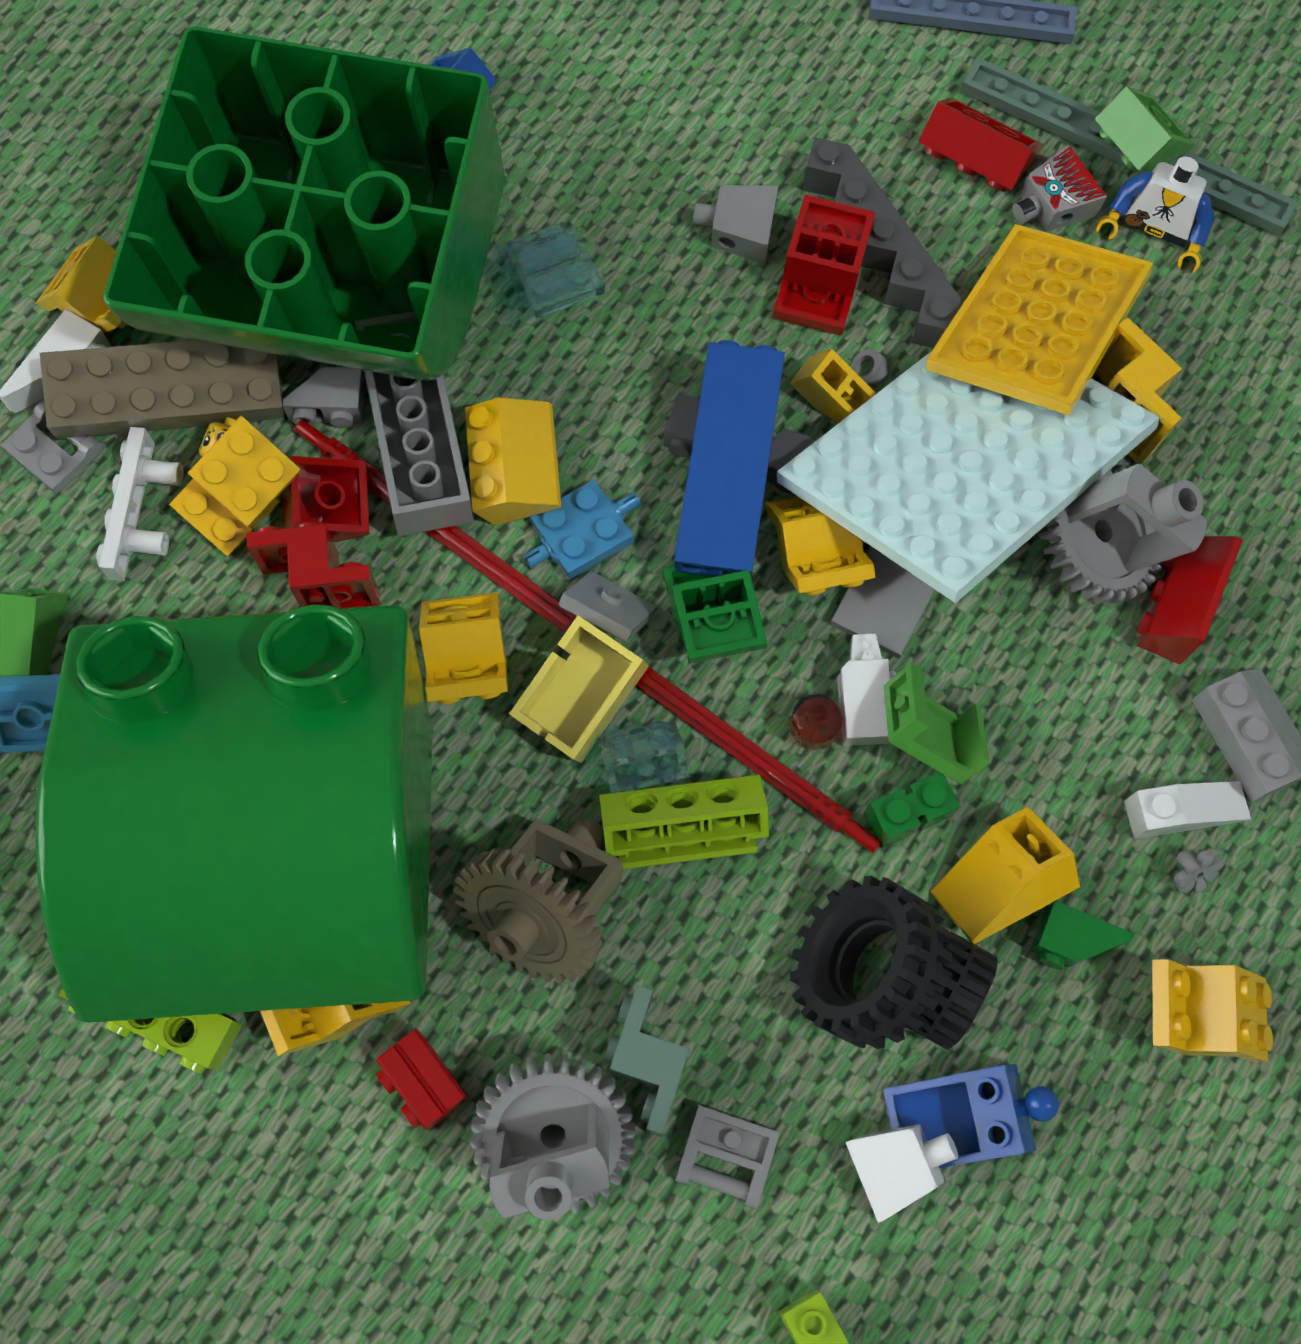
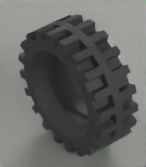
[790,875,952,1049]

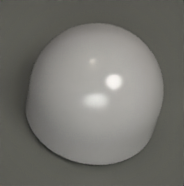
[851,349,889,386]

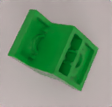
[662,564,767,664]

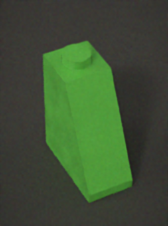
[0,588,69,677]

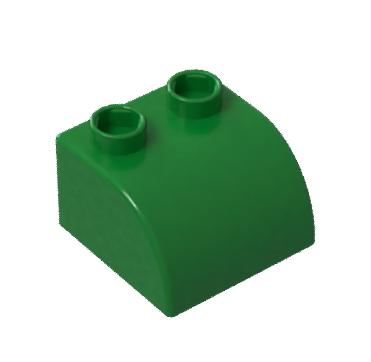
[103,27,505,381]
[36,604,433,1023]

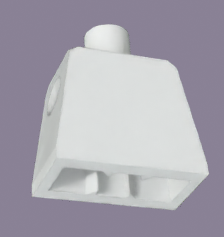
[845,1124,958,1223]

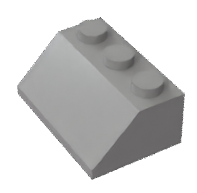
[1192,668,1301,803]

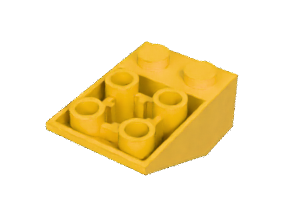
[931,807,1080,944]

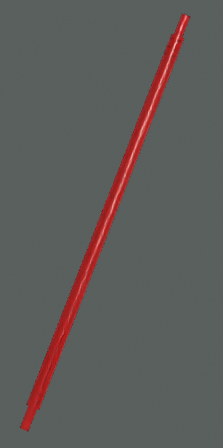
[295,420,881,853]

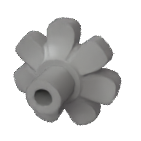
[1174,850,1224,893]

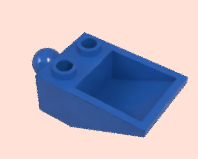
[883,1064,1059,1168]

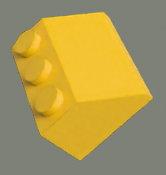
[465,397,562,525]

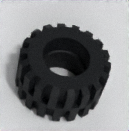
[907,931,997,1050]

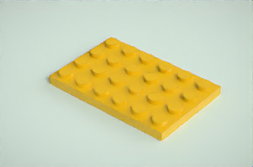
[926,224,1154,416]

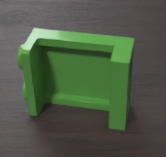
[883,662,989,784]

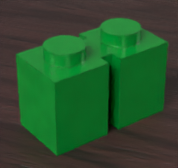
[864,772,961,848]

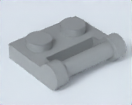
[0,400,103,494]
[675,1105,780,1209]

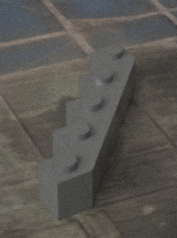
[803,137,961,348]

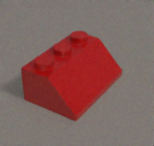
[918,97,1044,192]
[1136,536,1243,665]

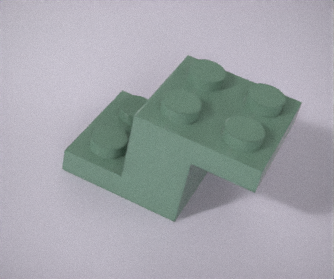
[605,985,689,1137]

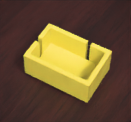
[509,615,649,763]

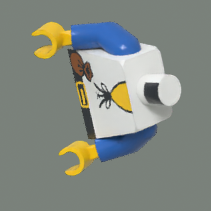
[1096,156,1214,273]

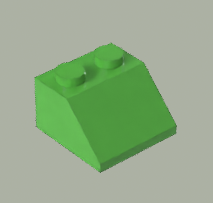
[1095,86,1195,172]

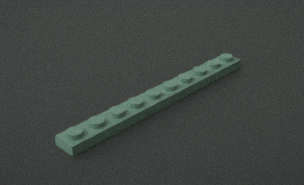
[960,57,1298,236]

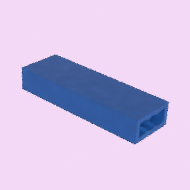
[674,340,785,580]

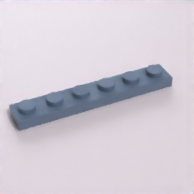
[869,0,1077,44]

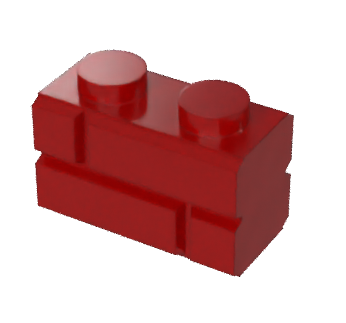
[375,1028,470,1131]

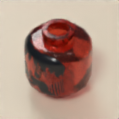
[789,694,843,751]

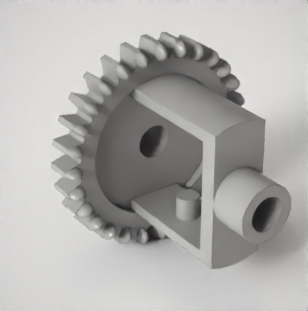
[1039,463,1207,605]
[470,1053,635,1220]

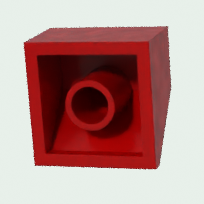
[281,455,369,543]

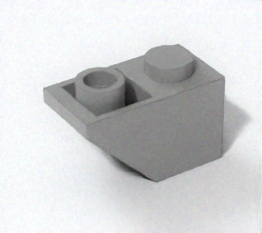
[282,366,367,428]

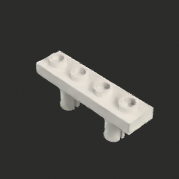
[96,427,184,581]

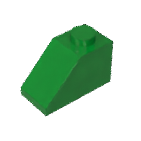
[1030,901,1133,970]

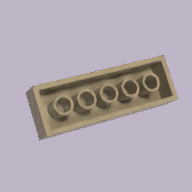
[40,340,285,439]

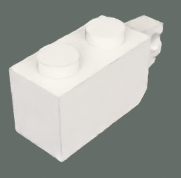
[837,634,896,746]

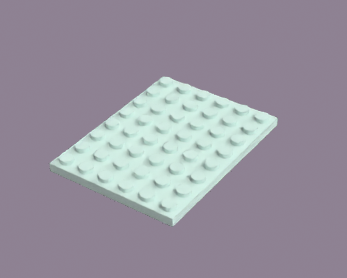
[777,351,1160,603]

